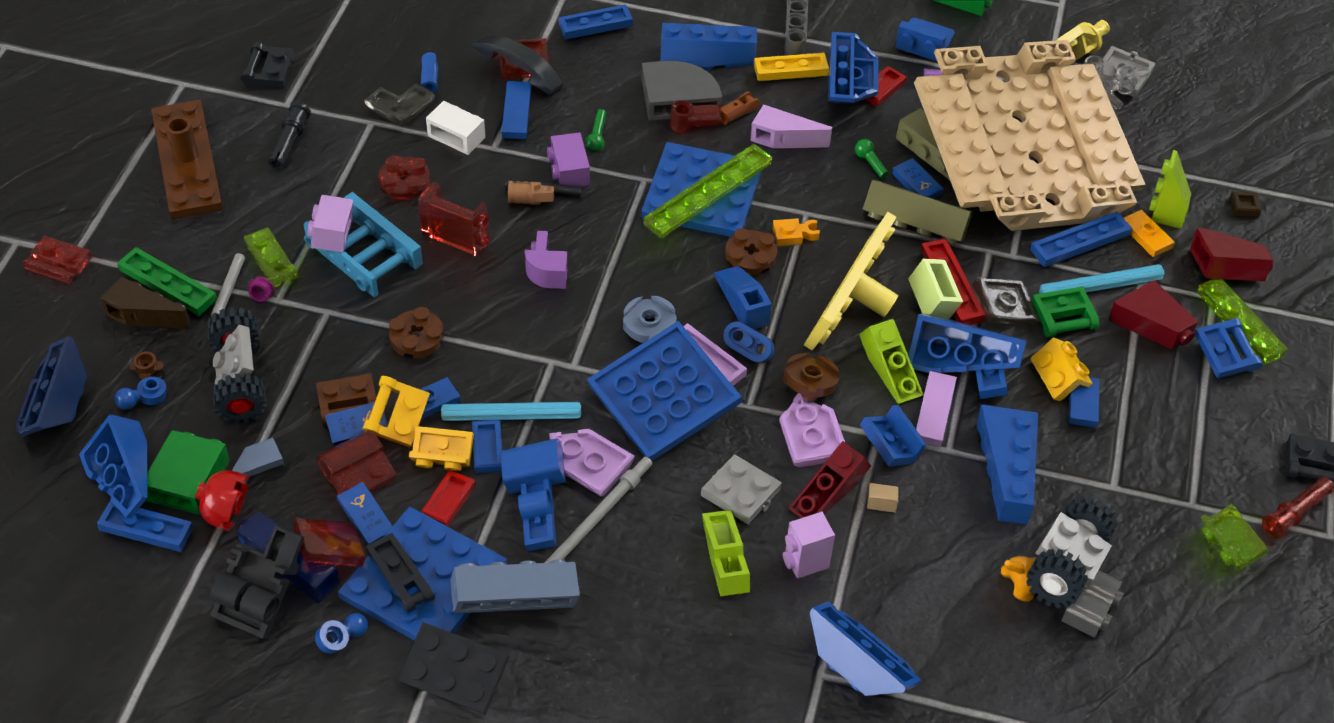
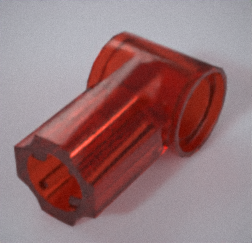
[670,100,720,133]

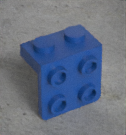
[895,18,955,61]

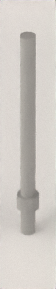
[544,457,652,563]

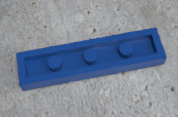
[1030,211,1132,267]

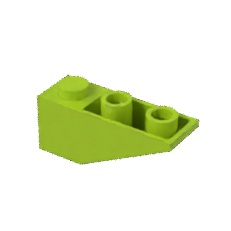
[1149,150,1191,229]
[859,319,924,404]

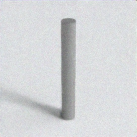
[211,253,245,317]

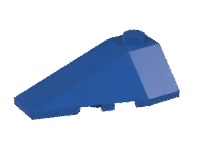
[908,313,1027,373]
[79,414,147,518]

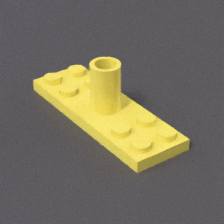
[804,212,898,351]

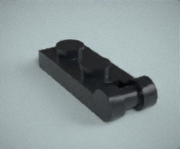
[366,533,435,614]

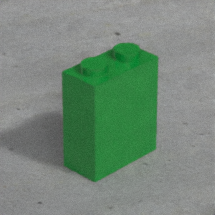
[146,430,230,515]

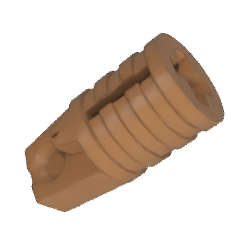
[508,181,554,205]

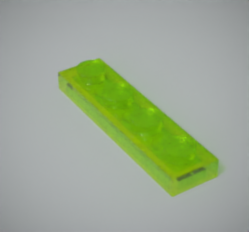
[1197,279,1288,365]

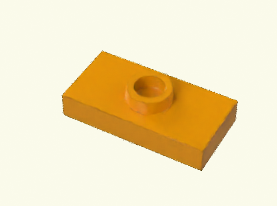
[1124,209,1175,257]

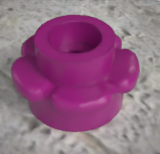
[248,276,275,302]

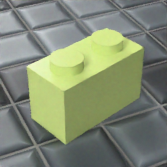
[908,259,963,319]

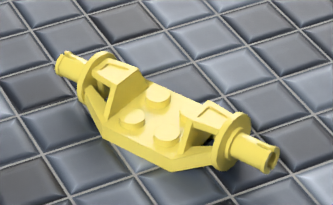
[1055,20,1110,61]

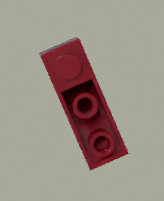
[788,441,871,518]

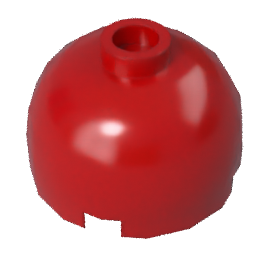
[195,470,249,531]

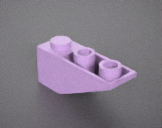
[751,104,832,148]

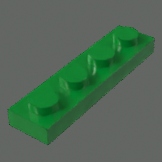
[117,247,217,316]

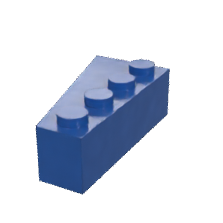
[976,405,1038,525]

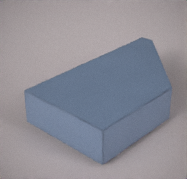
[232,438,284,477]

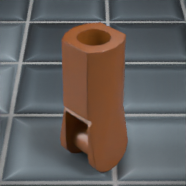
[717,91,761,125]

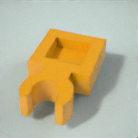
[772,218,820,246]

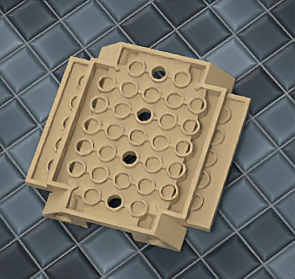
[914,40,1146,231]

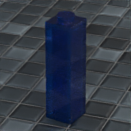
[237,511,340,603]

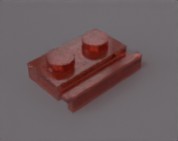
[23,235,92,284]

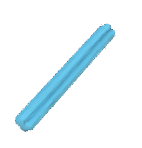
[1039,264,1164,294]
[441,402,581,421]

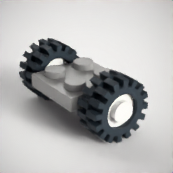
[1026,496,1117,608]

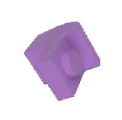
[525,231,568,289]

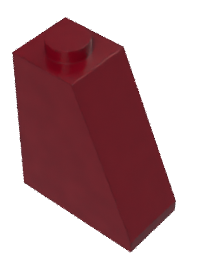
[1190,228,1274,281]
[1108,280,1198,349]

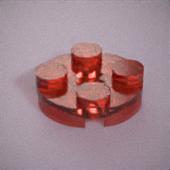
[378,155,430,200]

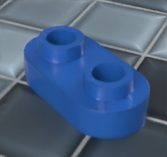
[723,322,775,363]

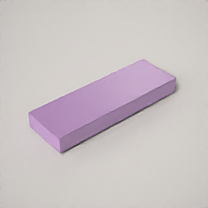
[916,371,957,447]

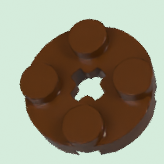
[725,228,778,276]
[389,307,444,358]
[783,353,839,401]

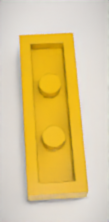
[754,53,829,81]

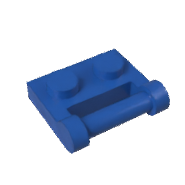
[1195,318,1263,379]

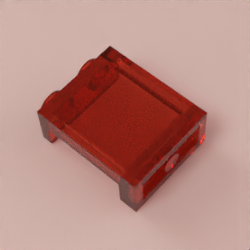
[418,182,490,256]

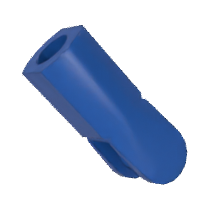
[421,52,439,94]

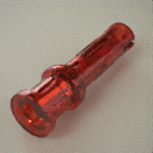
[1262,477,1334,539]

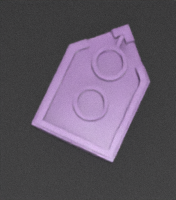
[779,393,845,468]
[549,429,635,496]

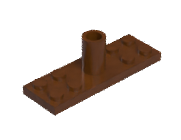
[151,99,223,219]

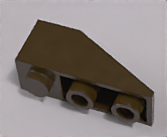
[100,277,191,328]

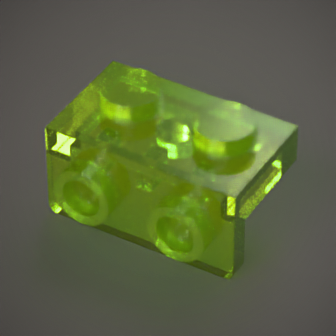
[1200,504,1269,572]

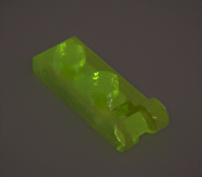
[244,227,299,288]

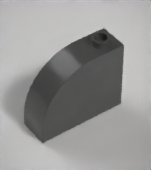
[642,61,722,120]

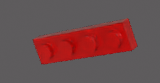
[920,238,986,325]

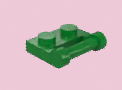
[1031,286,1100,338]

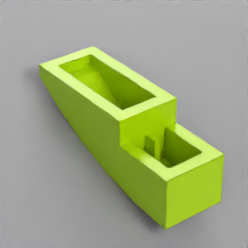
[702,510,750,596]

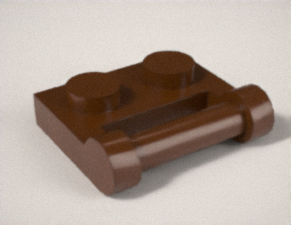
[316,373,376,425]

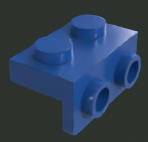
[860,405,926,466]

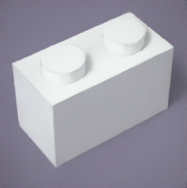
[426,101,485,155]

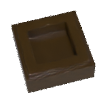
[1230,192,1261,217]

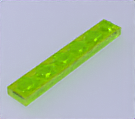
[643,144,772,239]

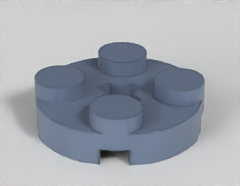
[623,296,677,343]

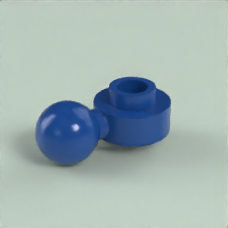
[114,377,167,410]
[315,613,368,654]

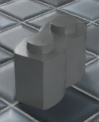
[1061,570,1124,638]

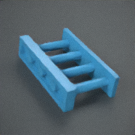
[304,192,423,298]

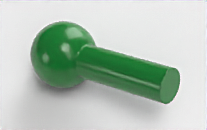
[585,109,607,151]
[855,139,889,179]

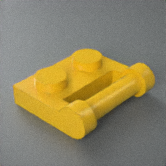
[362,376,430,447]

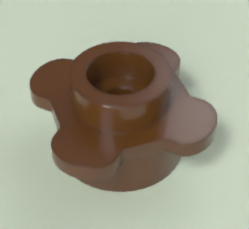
[129,352,164,380]

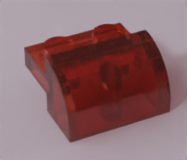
[316,430,397,495]

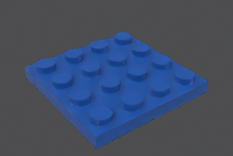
[641,142,764,237]
[587,321,743,461]
[338,506,508,641]

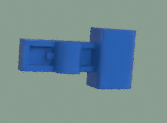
[501,438,566,552]

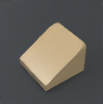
[867,483,898,513]

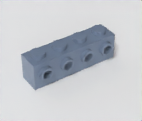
[450,559,580,613]

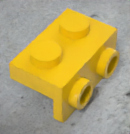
[1030,338,1093,401]
[409,426,474,471]

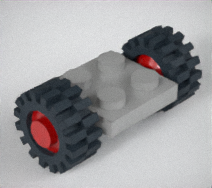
[207,307,267,423]

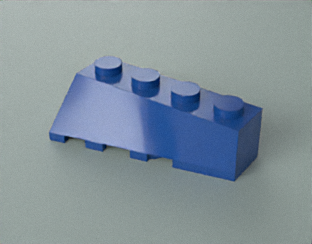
[660,23,757,71]

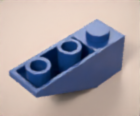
[714,266,772,329]

